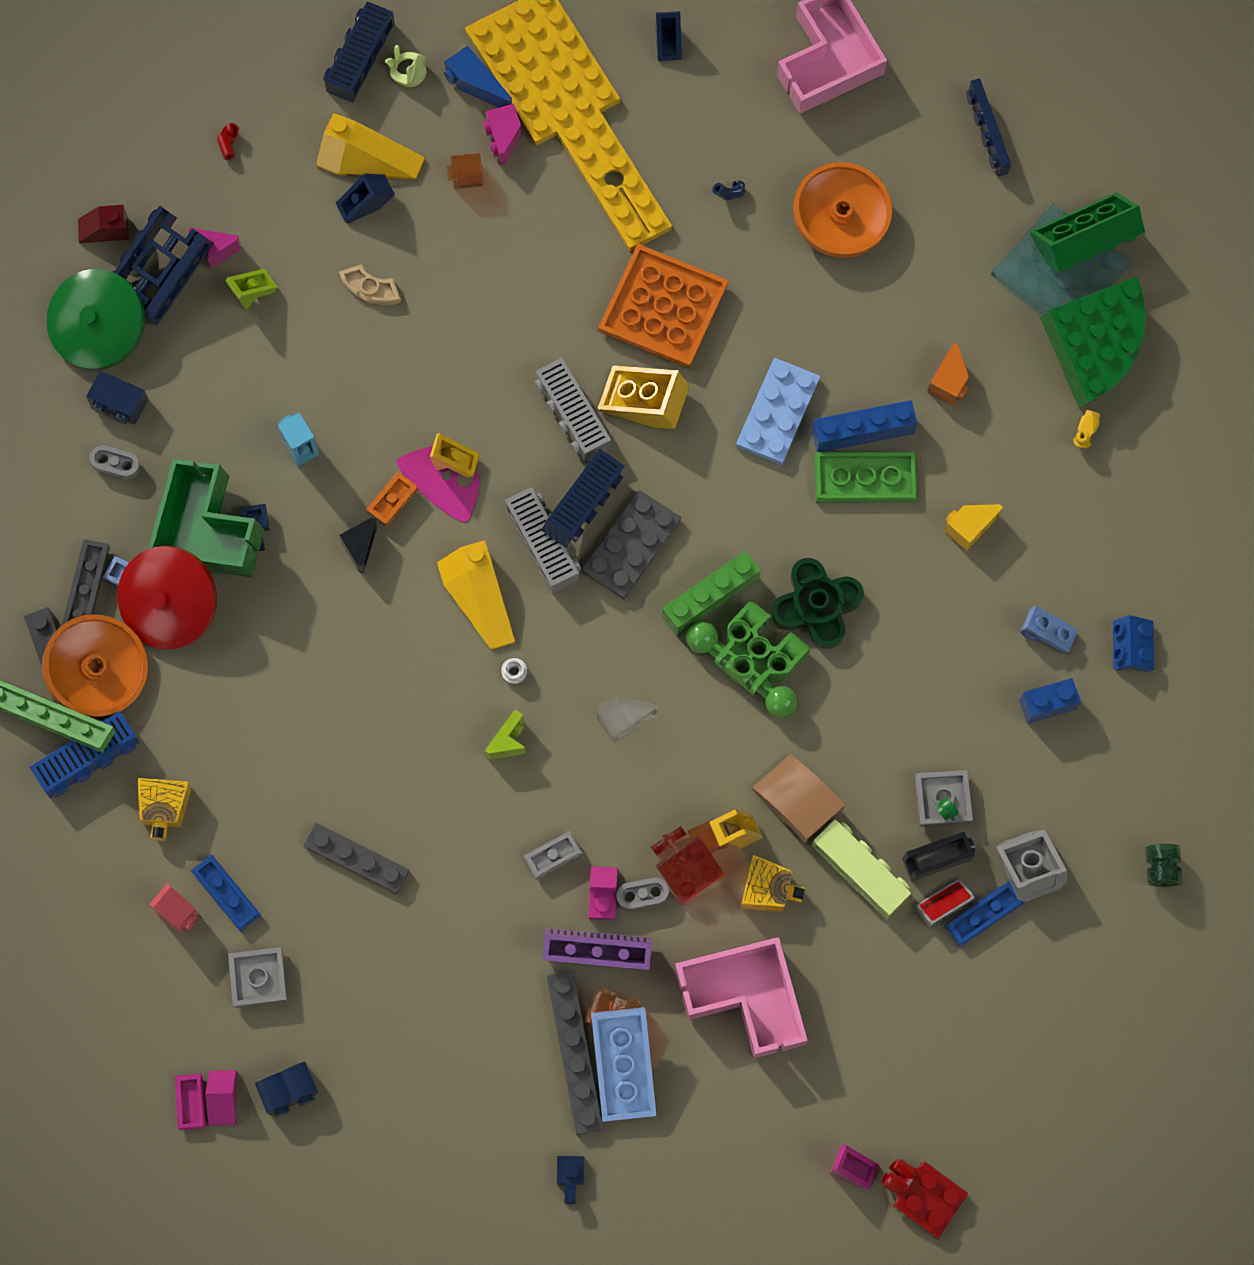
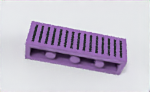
[543,928,652,970]

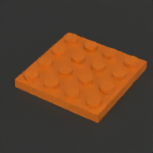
[598,244,729,369]

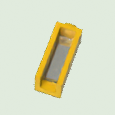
[709,809,763,849]

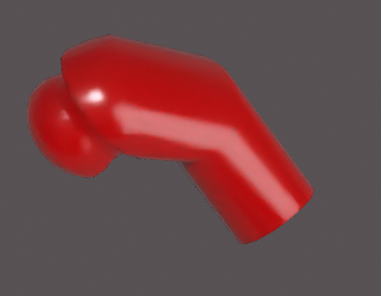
[217,123,239,160]

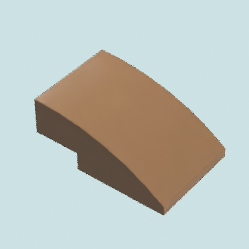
[752,754,845,843]

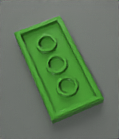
[814,452,917,503]

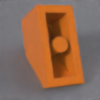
[928,343,969,406]

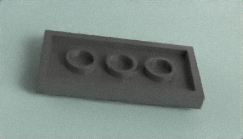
[582,490,681,600]

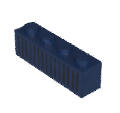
[323,1,395,103]
[541,449,625,548]

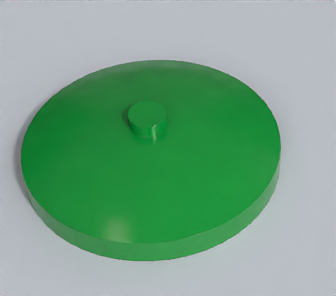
[46,269,145,370]

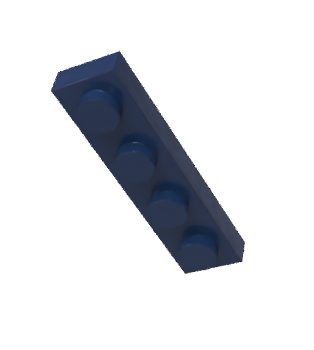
[966,78,1011,177]

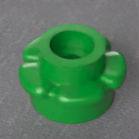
[936,797,960,821]

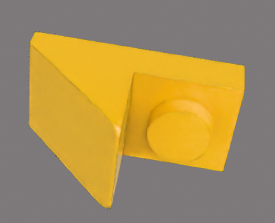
[430,433,480,478]

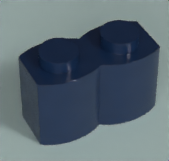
[255,1061,319,1117]

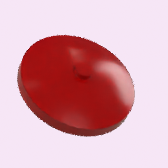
[117,546,217,650]

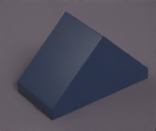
[655,11,682,61]

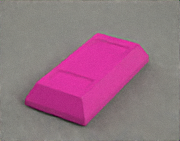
[175,1073,205,1130]

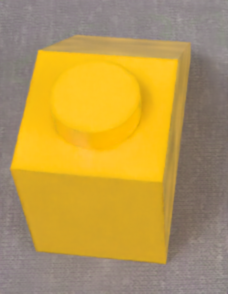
[944,504,1003,551]

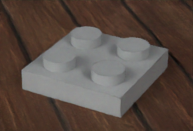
[914,770,973,827]
[228,947,287,1008]

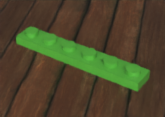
[0,680,116,753]

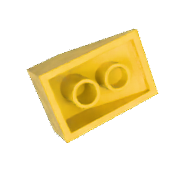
[598,366,690,429]

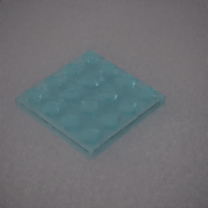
[991,203,1131,315]

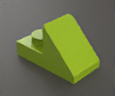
[225,269,278,310]
[485,710,526,760]

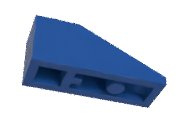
[444,46,512,108]

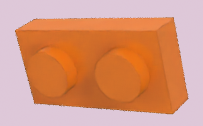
[366,472,418,527]

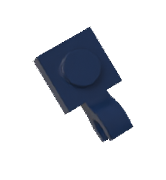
[240,504,270,552]
[557,1156,584,1204]

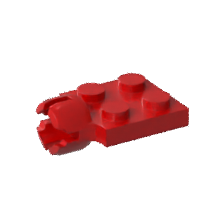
[882,1159,969,1239]

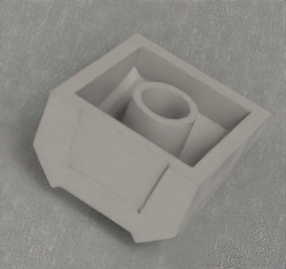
[996,830,1067,902]

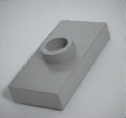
[523,831,582,880]

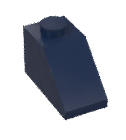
[336,174,395,223]

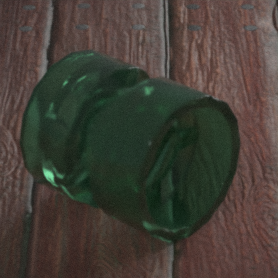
[1146,844,1182,887]

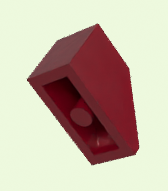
[78,204,129,243]

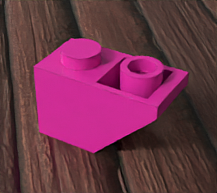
[483,104,521,165]

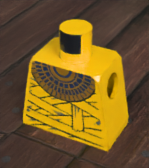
[138,778,192,841]
[741,855,805,912]

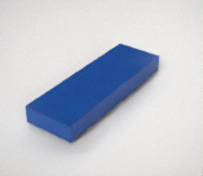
[191,854,261,932]
[945,881,1025,947]

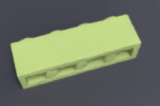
[811,819,911,920]

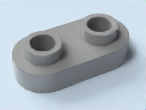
[89,445,140,479]
[616,877,669,911]

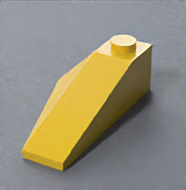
[316,113,425,180]
[437,540,515,650]

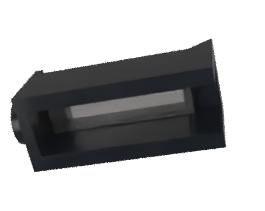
[902,831,976,882]

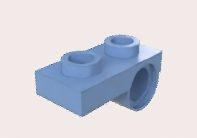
[1020,606,1078,653]

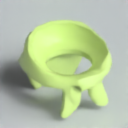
[385,45,427,87]

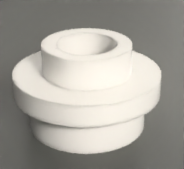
[501,658,527,684]

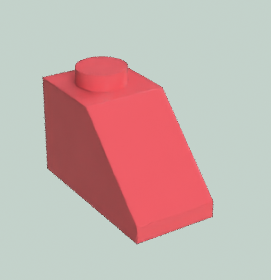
[149,884,198,934]

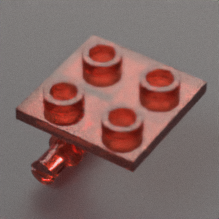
[651,825,725,905]

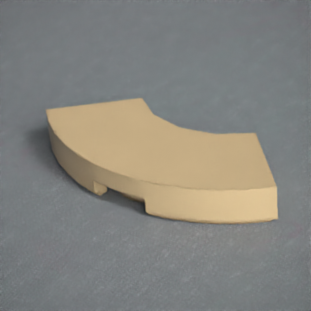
[338,264,401,306]

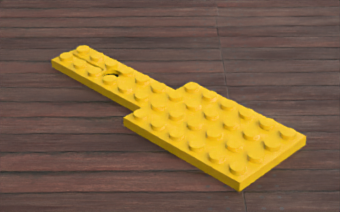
[465,0,672,252]

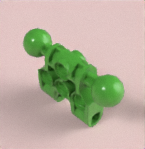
[686,600,811,718]

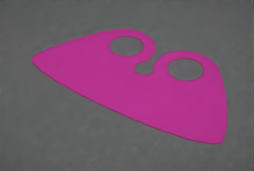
[396,446,480,522]

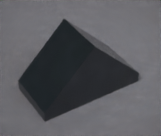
[339,518,378,574]

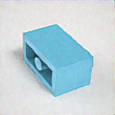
[277,413,319,467]

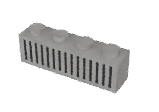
[534,358,611,462]
[505,487,581,594]

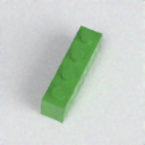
[662,551,761,636]

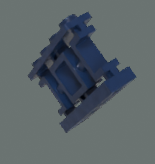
[112,206,214,325]

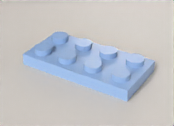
[736,358,820,466]
[591,1007,656,1122]

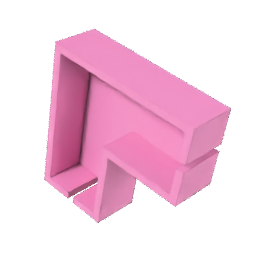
[777,0,887,114]
[675,937,808,1059]

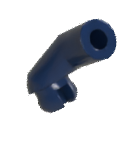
[712,180,746,201]

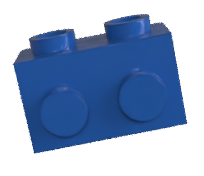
[1112,615,1154,672]

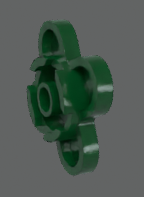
[772,558,864,649]

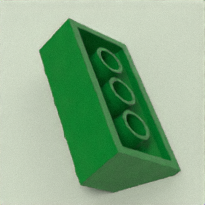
[1030,192,1145,272]

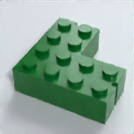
[148,458,264,577]

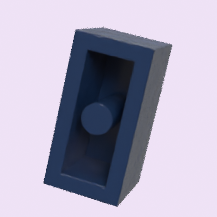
[86,371,149,425]

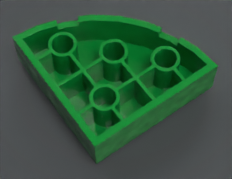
[1040,276,1146,409]

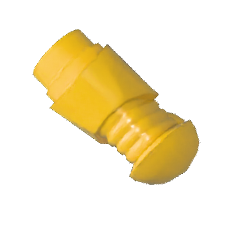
[1073,410,1100,449]

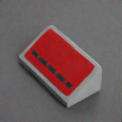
[915,879,975,928]

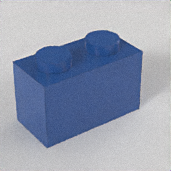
[1019,678,1081,724]

